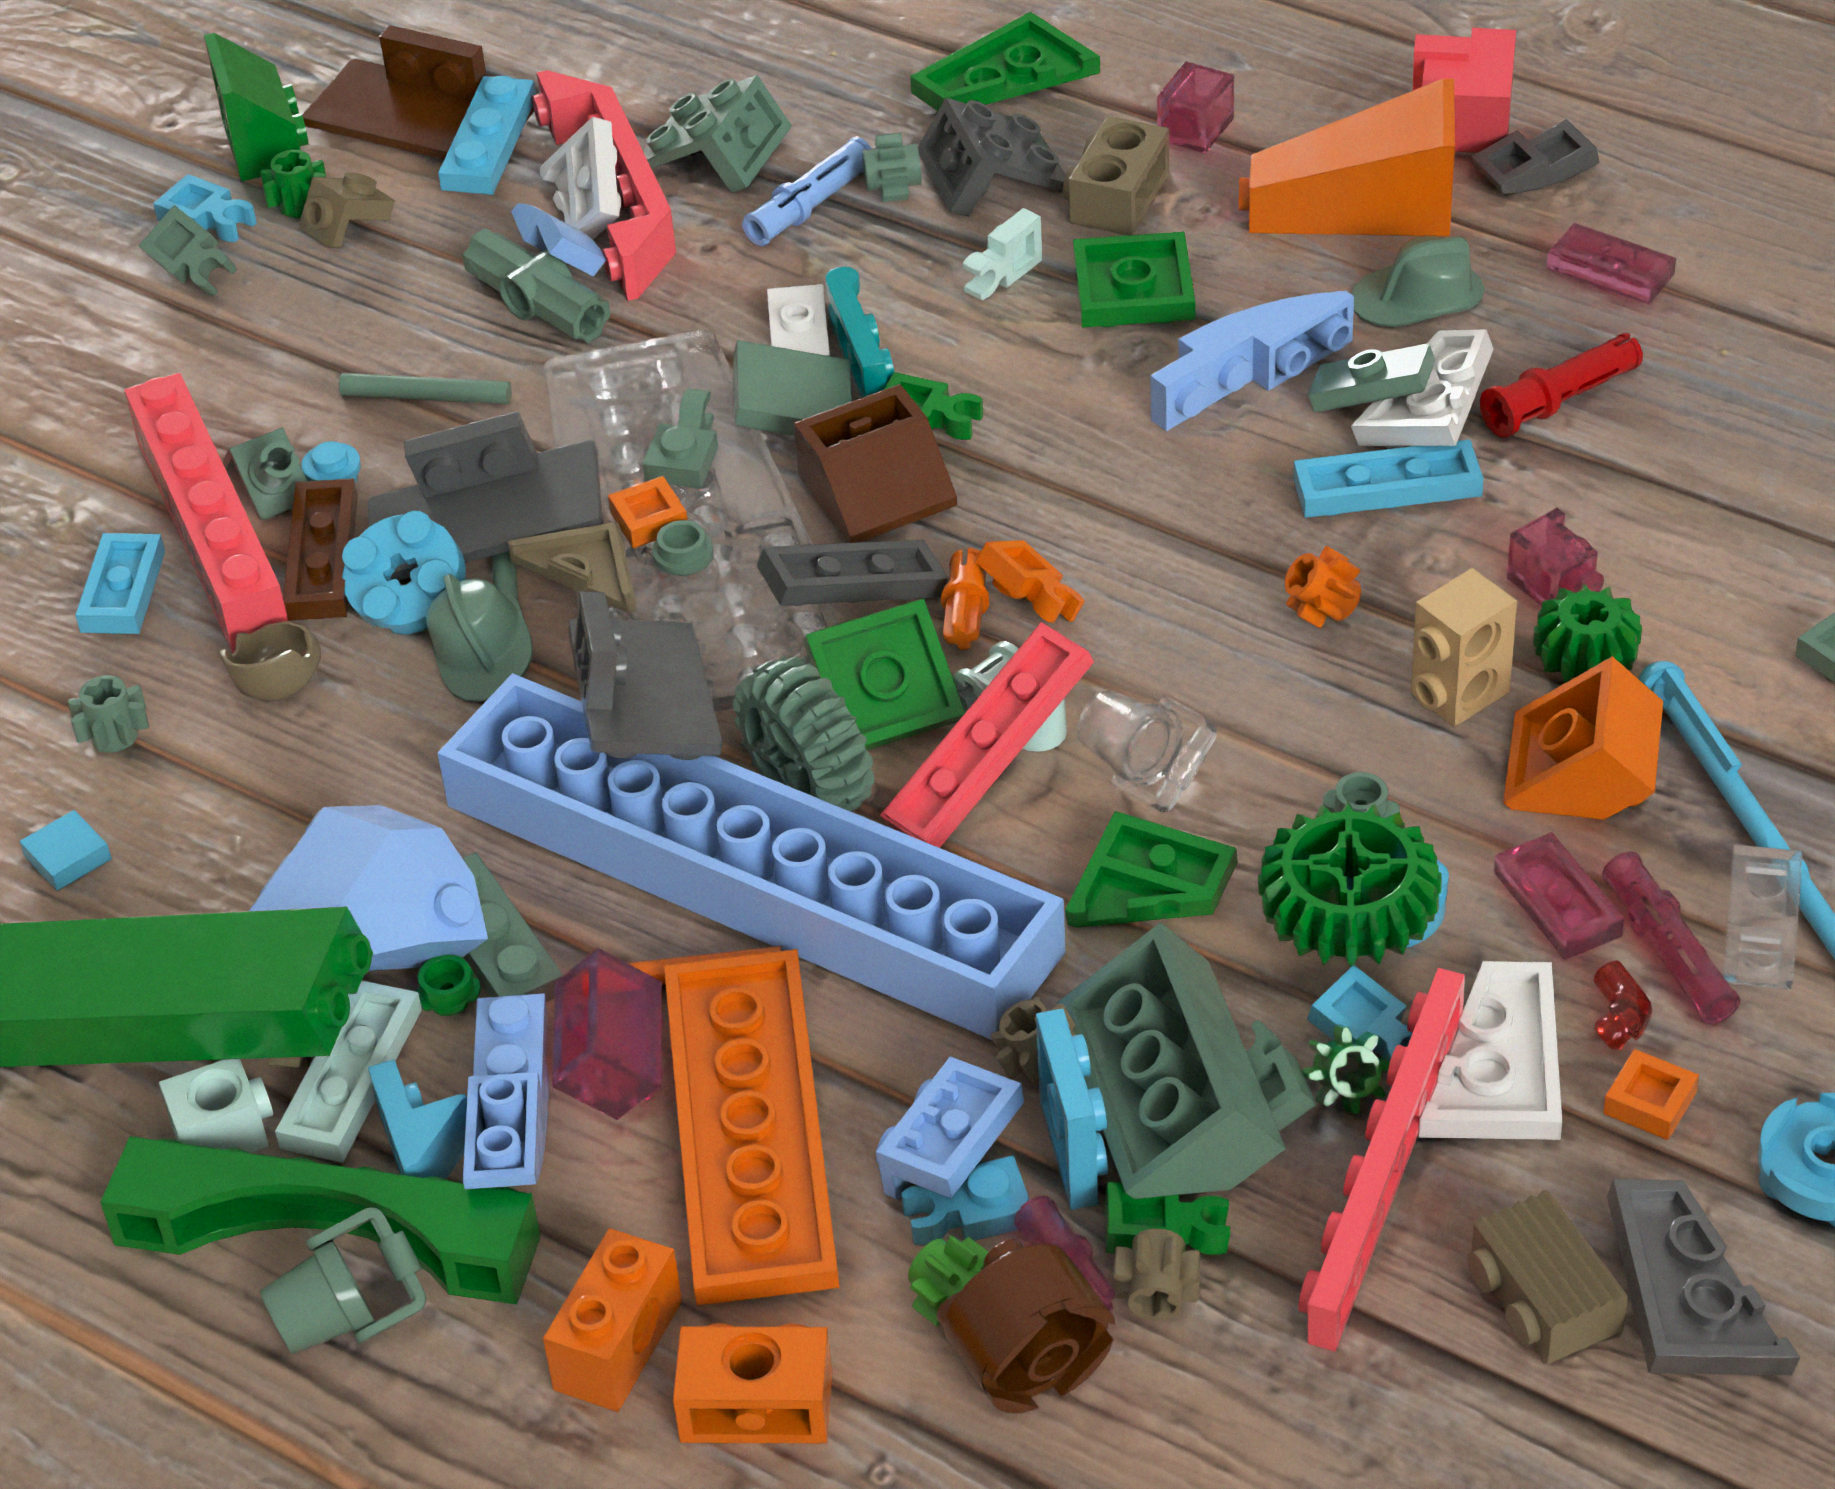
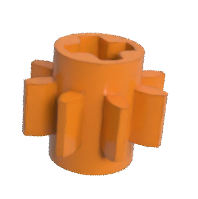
[1284,546,1361,628]

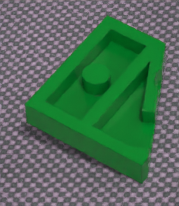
[1065,811,1238,928]

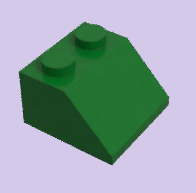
[204,33,309,182]

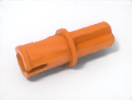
[941,548,990,650]

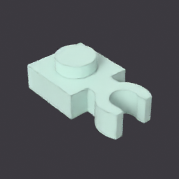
[963,208,1042,300]

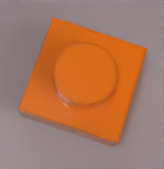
[608,476,688,549]
[1603,1049,1699,1140]

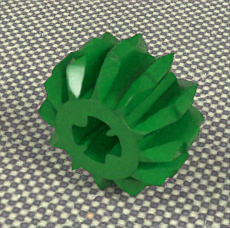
[1533,583,1642,684]

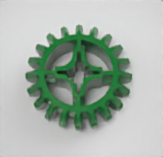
[1258,801,1442,967]

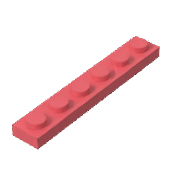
[1298,968,1465,1352]

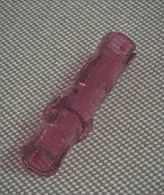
[1602,851,1741,1024]

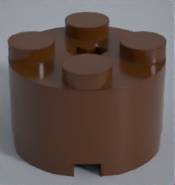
[937,1239,1116,1413]

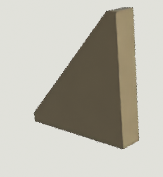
[508,522,637,613]

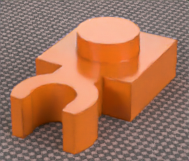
[975,540,1085,623]

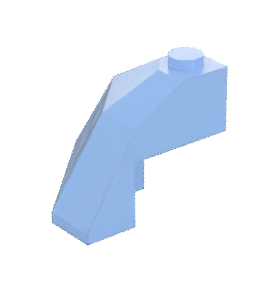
[249,805,488,971]

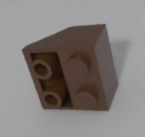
[794,384,958,543]

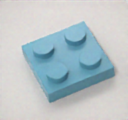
[1036,1008,1108,1210]

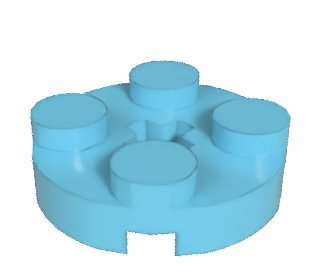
[342,511,466,635]
[1757,1093,1835,1227]

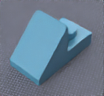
[368,1059,467,1179]

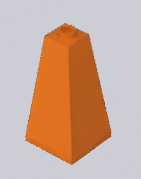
[1238,79,1455,236]

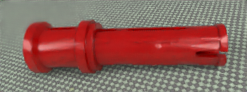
[1479,333,1643,438]

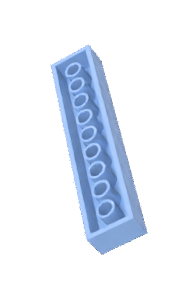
[437,673,1066,1040]

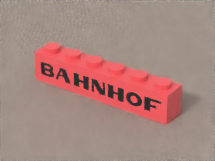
[124,372,288,654]

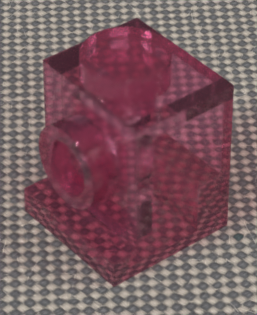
[1507,508,1604,606]

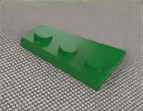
[910,12,1100,111]

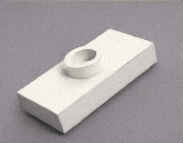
[767,284,830,356]

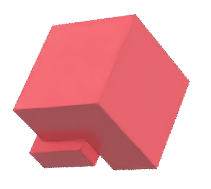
[1413,28,1516,153]

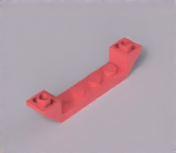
[532,70,676,301]

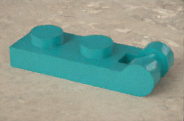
[825,266,894,398]

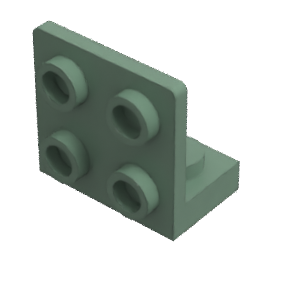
[644,75,792,193]

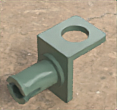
[222,427,307,521]

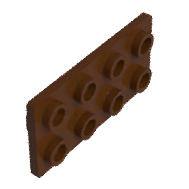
[302,25,534,159]

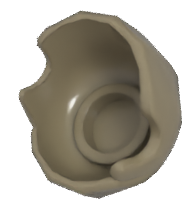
[219,620,321,702]

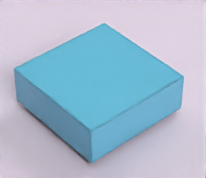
[19,810,112,891]

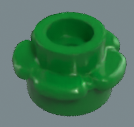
[415,955,481,1016]

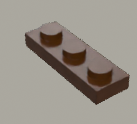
[283,478,358,621]

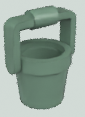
[260,1207,427,1355]

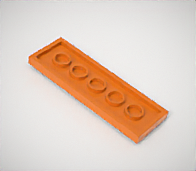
[664,949,840,1306]

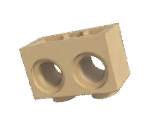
[1411,568,1517,727]

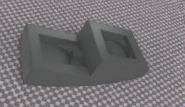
[1471,119,1600,194]

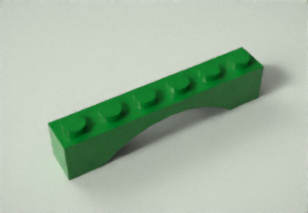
[100,1136,541,1305]

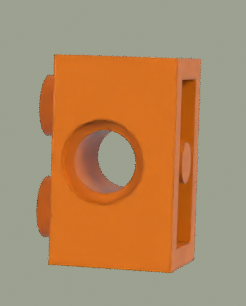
[543,1228,682,1412]
[673,1323,832,1444]

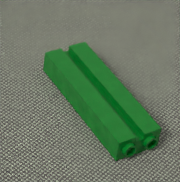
[0,907,373,1067]

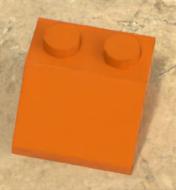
[1503,656,1663,820]

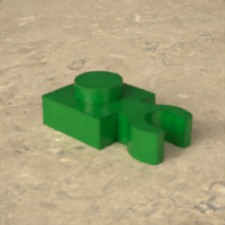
[884,372,983,440]
[1105,1182,1230,1255]

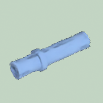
[742,137,872,246]

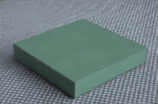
[733,340,852,436]

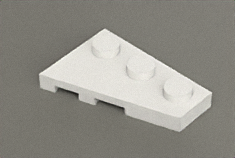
[1419,961,1562,1140]

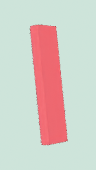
[880,622,1094,848]

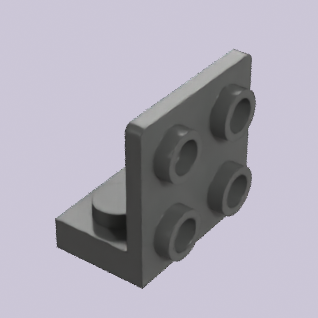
[918,98,1066,217]

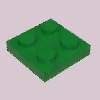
[1073,231,1195,328]
[803,598,965,751]

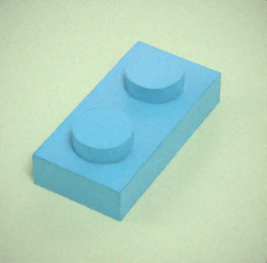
[75,533,165,634]

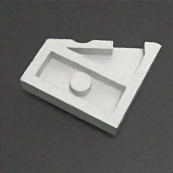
[540,117,621,240]

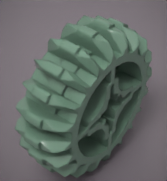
[733,656,875,812]

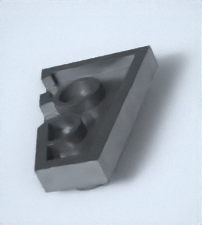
[1607,1179,1800,1375]

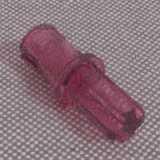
[1014,1196,1115,1312]

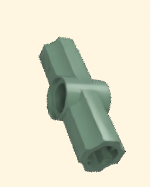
[462,228,611,343]

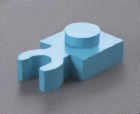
[153,174,257,242]
[1307,965,1412,1073]
[901,1155,1034,1245]

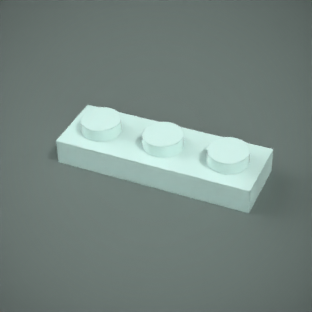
[275,981,422,1163]

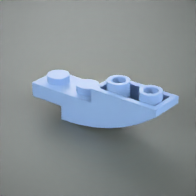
[1150,291,1354,431]
[463,993,549,1189]

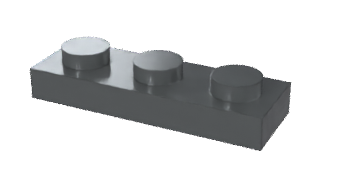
[757,539,949,606]

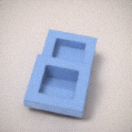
[511,203,606,277]

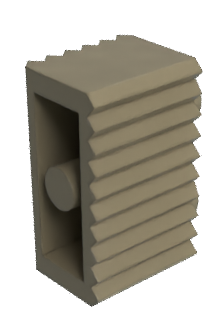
[1467,1190,1628,1365]

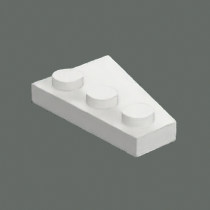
[1351,329,1494,449]

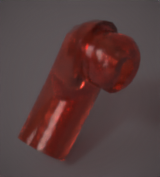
[1593,960,1653,1050]

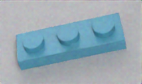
[438,76,536,195]
[1293,439,1484,518]

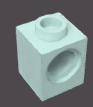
[159,1059,274,1153]

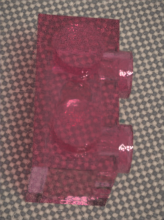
[552,948,663,1120]

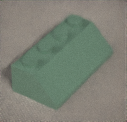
[1057,922,1286,1199]

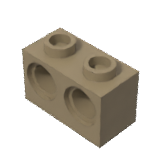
[1063,116,1169,235]

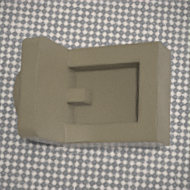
[299,172,395,248]

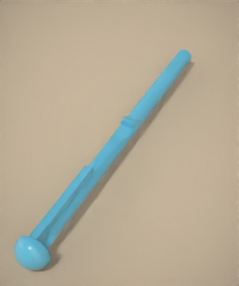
[1639,661,1835,960]

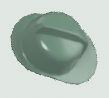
[1351,236,1485,327]
[426,573,533,702]

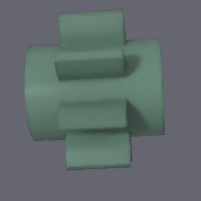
[862,132,922,202]
[68,675,149,752]

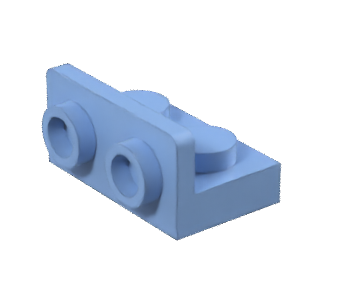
[876,1056,1024,1200]

